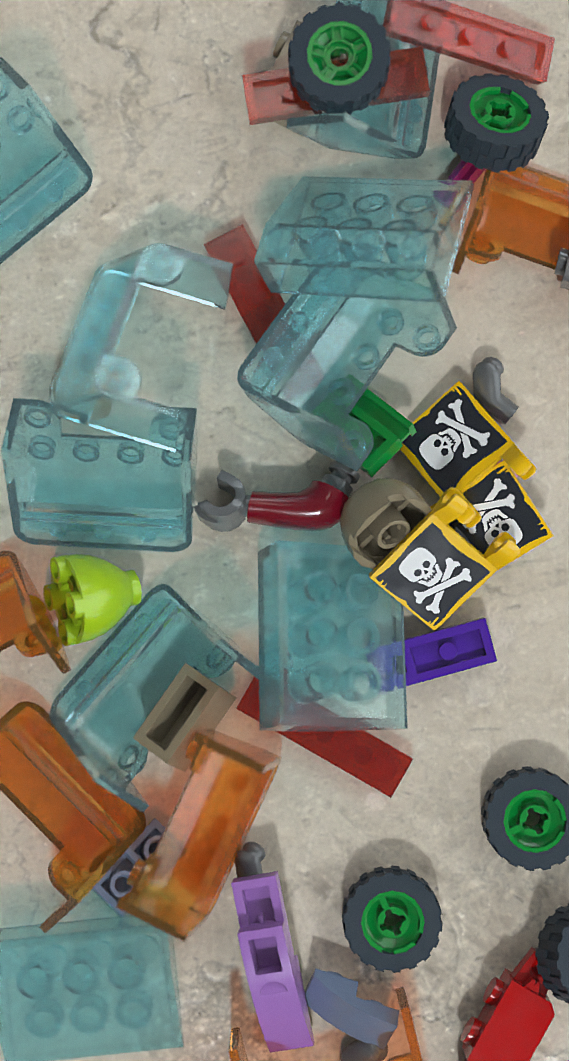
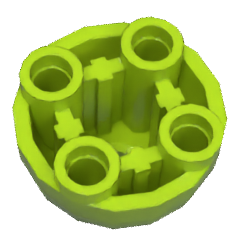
[43,554,142,646]

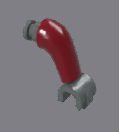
[194,461,360,532]

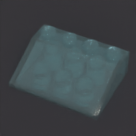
[254,176,474,303]
[258,540,408,732]
[0,911,184,1061]

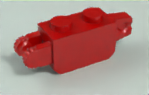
[461,947,555,1061]

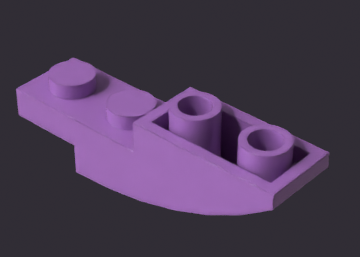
[231,871,315,1053]

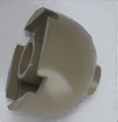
[340,478,432,569]

